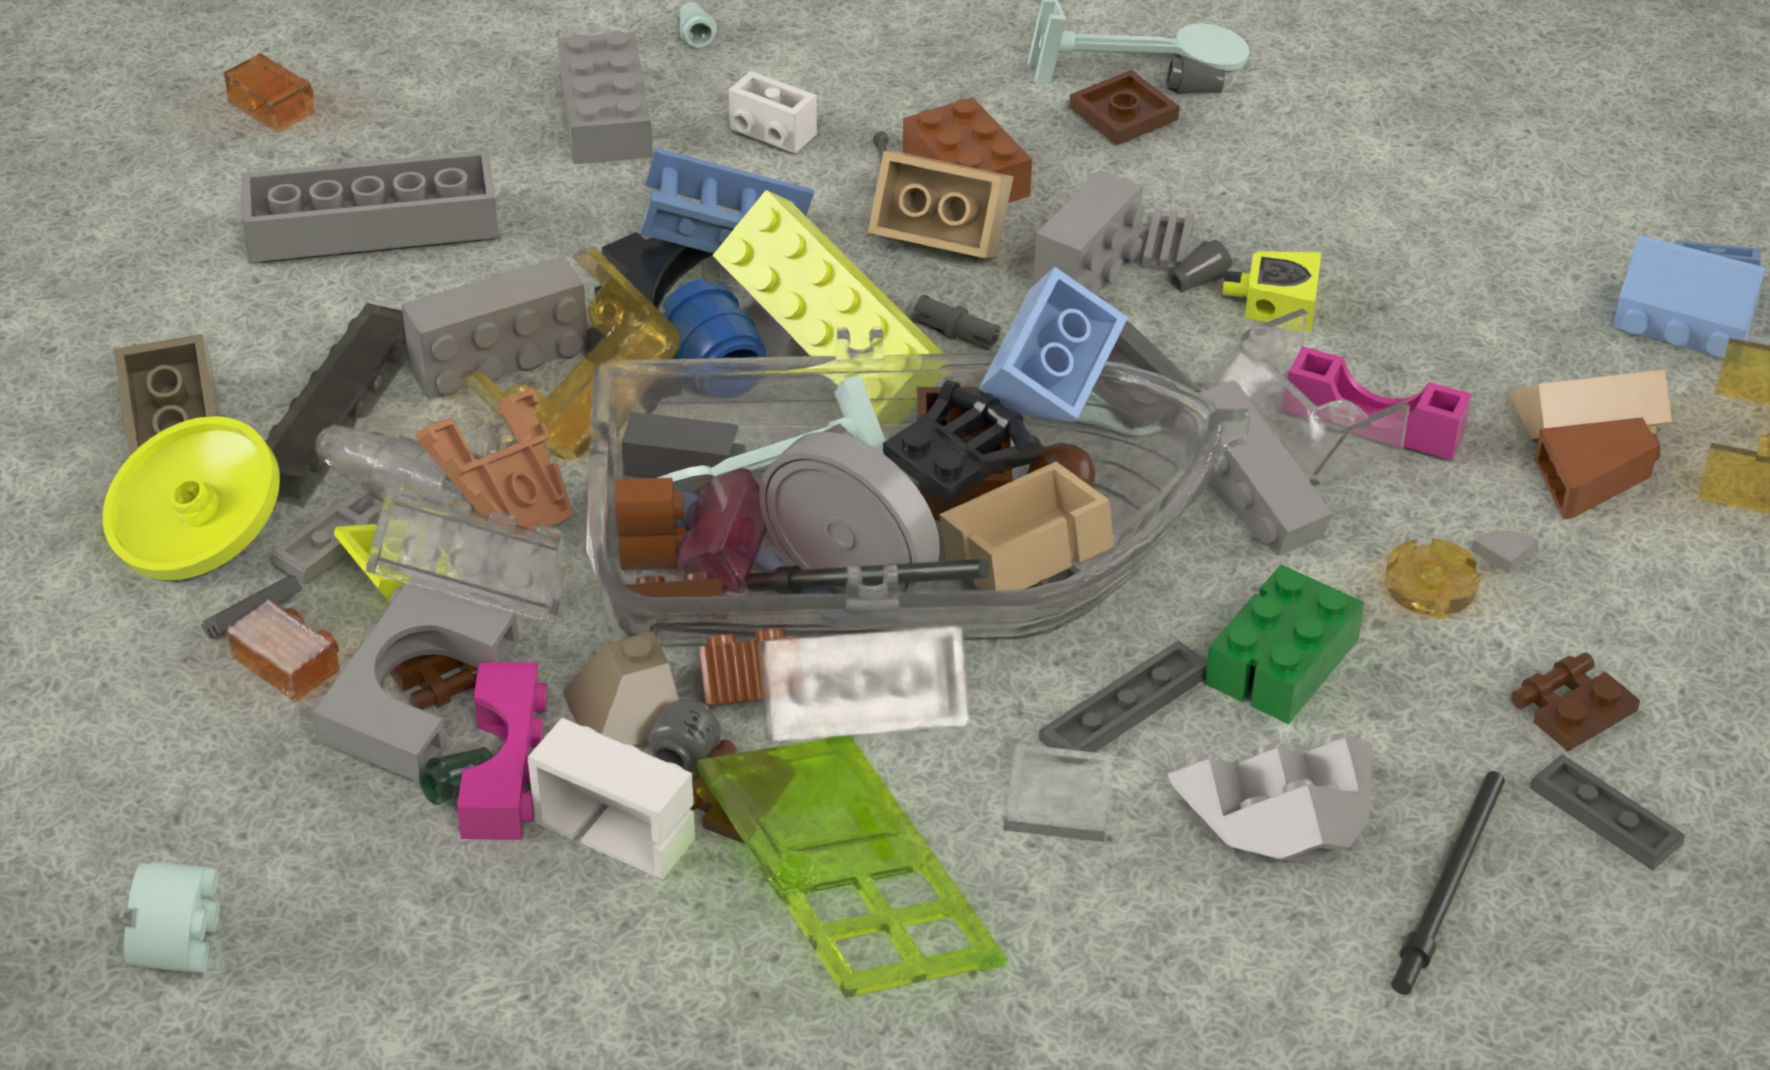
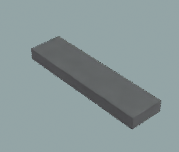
[1039,640,1207,767]

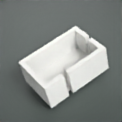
[528,718,695,879]

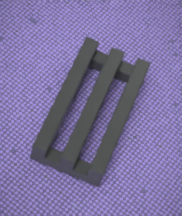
[201,575,303,639]

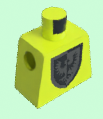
[1222,251,1321,332]

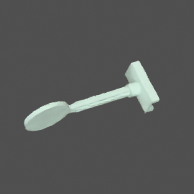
[1027,0,1250,84]
[658,375,886,492]

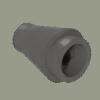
[1166,55,1225,93]
[1168,240,1232,293]

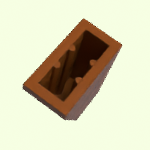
[1534,417,1660,519]

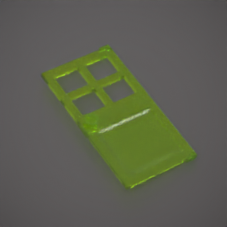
[696,732,1008,998]

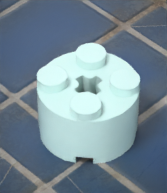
[124,861,220,973]

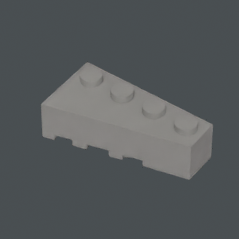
[1172,379,1333,556]

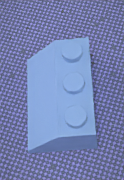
[1613,235,1766,362]
[978,267,1128,423]

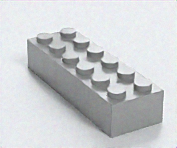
[241,150,499,262]

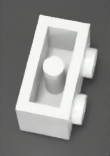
[728,71,817,154]

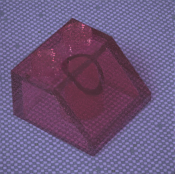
[678,468,767,594]

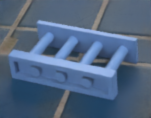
[641,148,814,253]

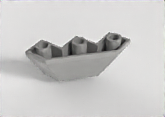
[1168,733,1373,862]

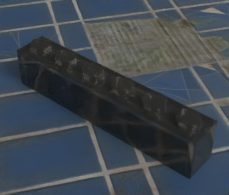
[265,303,408,508]

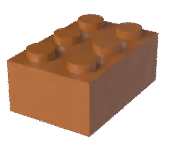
[903,97,1032,203]

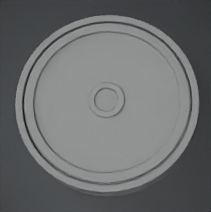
[759,432,940,613]

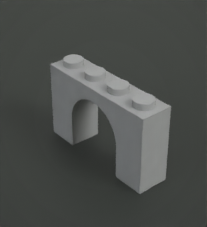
[312,571,519,784]

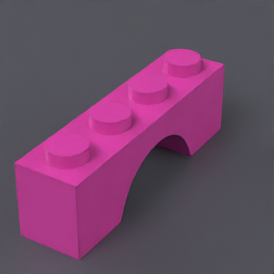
[1283,346,1472,461]
[457,662,548,840]

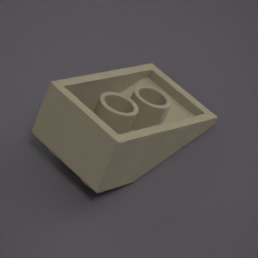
[114,334,219,456]

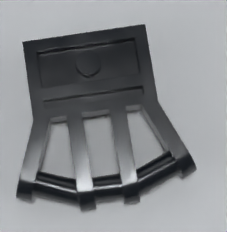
[883,379,1044,503]

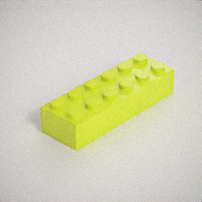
[713,190,953,428]

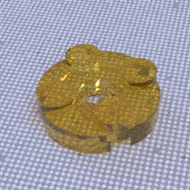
[1385,539,1480,620]

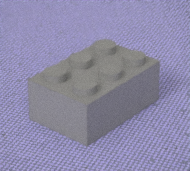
[1033,170,1145,295]

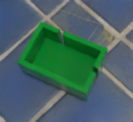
[1205,564,1364,724]

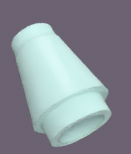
[680,2,717,48]

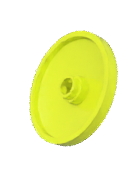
[103,416,280,581]

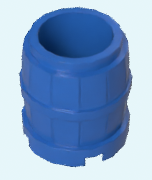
[655,279,766,398]

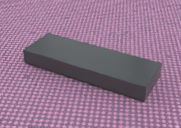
[1530,754,1685,871]

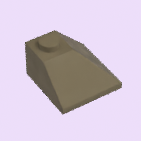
[564,631,679,748]

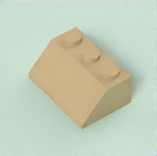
[1509,369,1672,440]

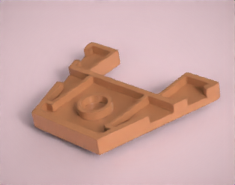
[414,387,574,547]

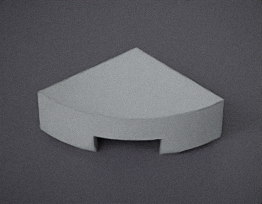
[1472,531,1539,573]

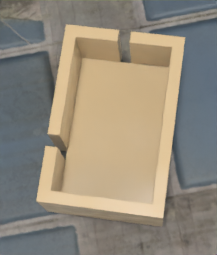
[939,462,1114,602]

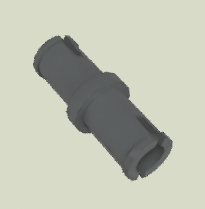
[913,295,1001,351]

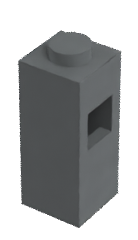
[621,412,746,488]

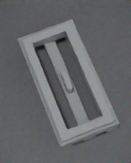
[1142,208,1195,271]

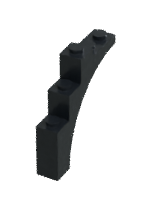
[587,232,714,414]

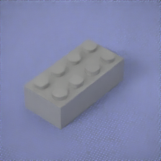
[558,31,653,164]
[401,256,588,399]

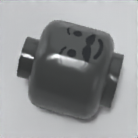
[648,699,721,772]

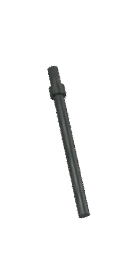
[746,558,989,595]
[1391,771,1505,995]

